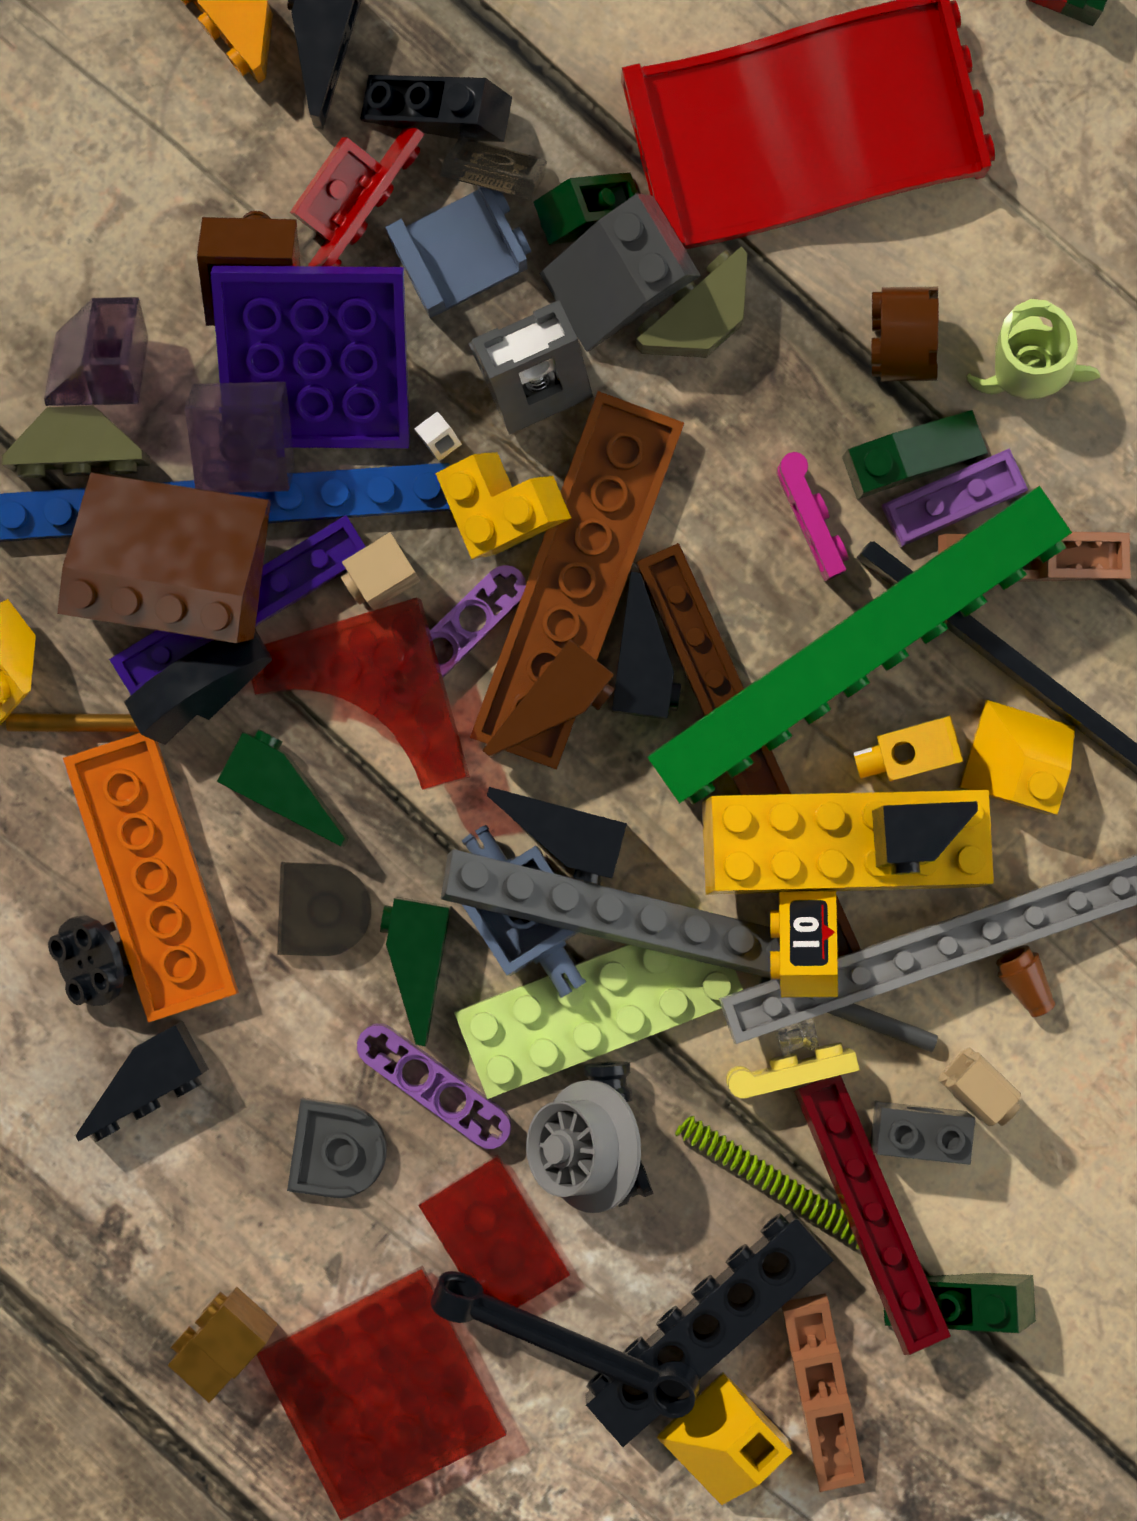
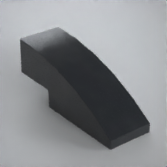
[124,629,273,745]

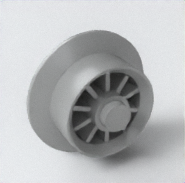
[526,1080,641,1213]

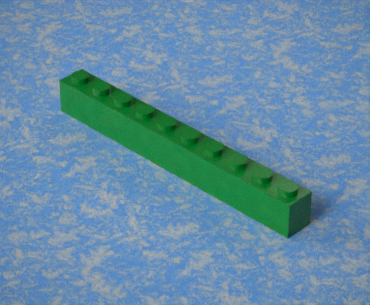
[647,486,1072,805]

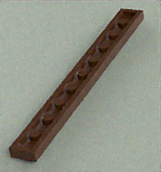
[636,543,861,957]

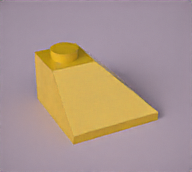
[959,700,1075,815]

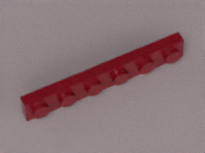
[794,1075,951,1355]

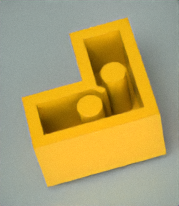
[435,452,571,559]

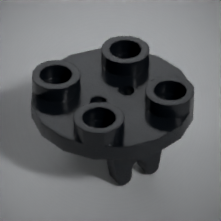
[48,915,132,1006]

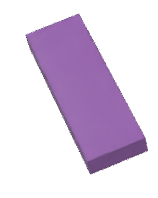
[882,448,1028,548]

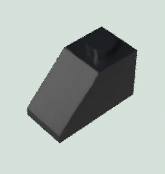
[872,801,978,875]

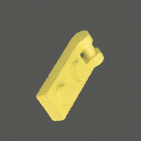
[726,1043,860,1098]

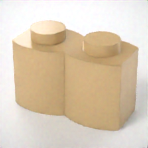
[939,1048,1021,1126]

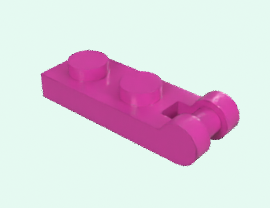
[777,452,849,582]

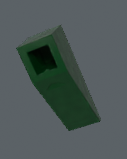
[884,1273,1036,1333]

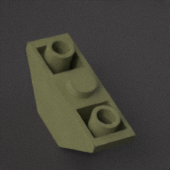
[636,246,747,358]
[2,405,150,478]

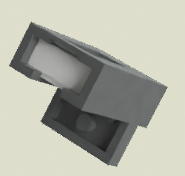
[468,300,593,435]

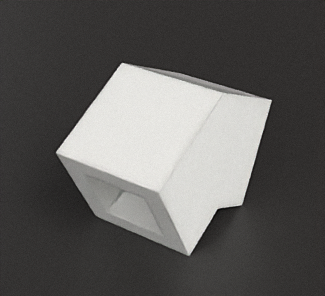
[414,411,462,461]

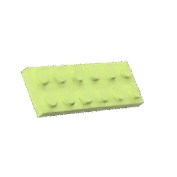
[454,912,743,1099]

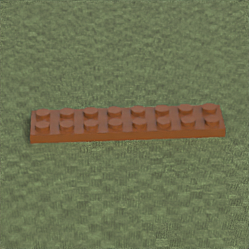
[470,391,684,770]

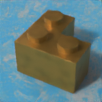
[168,1287,278,1403]

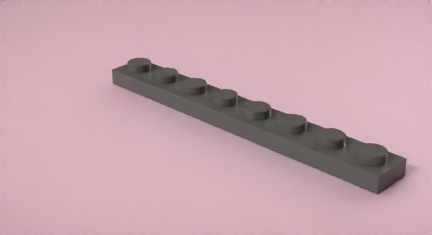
[441,849,780,979]

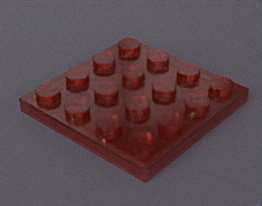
[257,1265,507,1520]

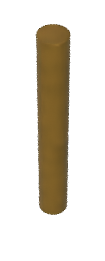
[6,713,139,732]

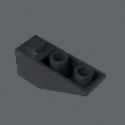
[360,75,513,142]
[75,1021,209,1142]

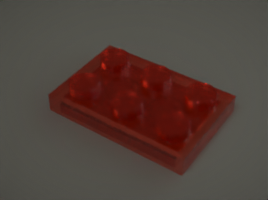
[418,1154,570,1308]

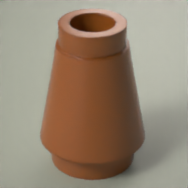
[996,945,1056,1017]

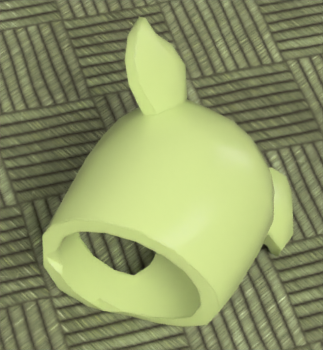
[966,299,1101,399]

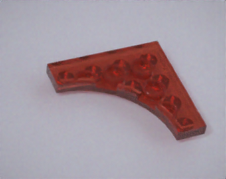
[251,597,470,790]

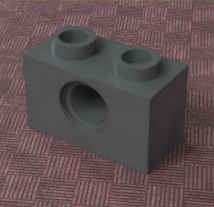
[870,1101,975,1165]

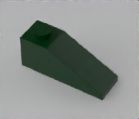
[842,410,988,500]
[217,729,349,847]
[380,897,452,1046]

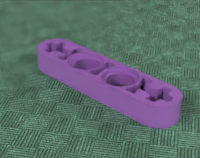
[386,565,526,704]
[357,1023,511,1149]

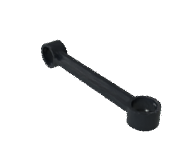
[430,1271,700,1418]

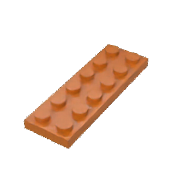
[63,733,239,1023]

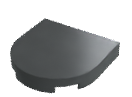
[287,1097,387,1198]

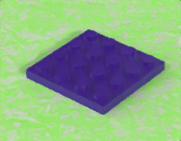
[211,266,410,448]

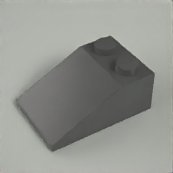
[539,194,701,352]

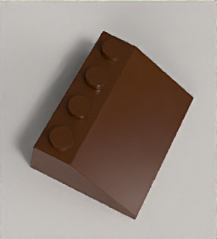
[57,473,271,643]

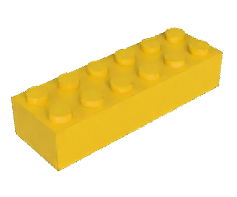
[702,790,994,895]

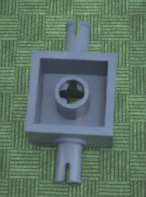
[462,825,586,998]

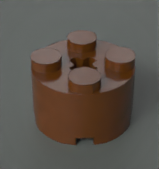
[871,286,939,381]

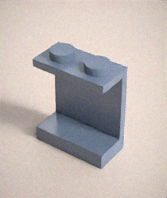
[385,184,531,319]

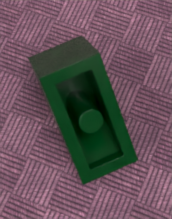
[533,172,638,245]

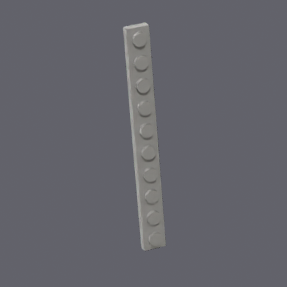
[719,854,1137,1044]

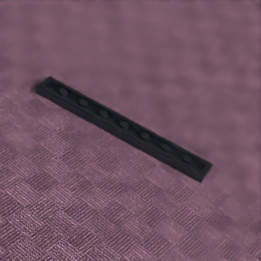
[856,541,1137,774]

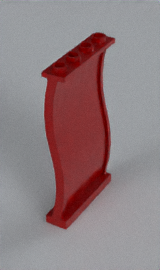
[621,0,995,250]

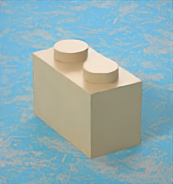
[341,532,421,610]

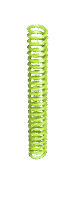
[675,1116,859,1249]

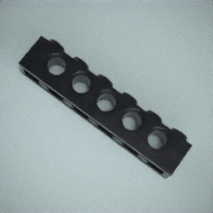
[585,1211,834,1447]

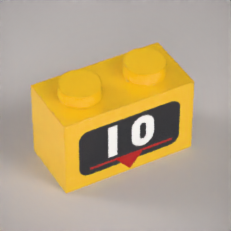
[770,891,838,997]

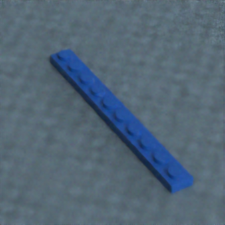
[0,463,451,542]

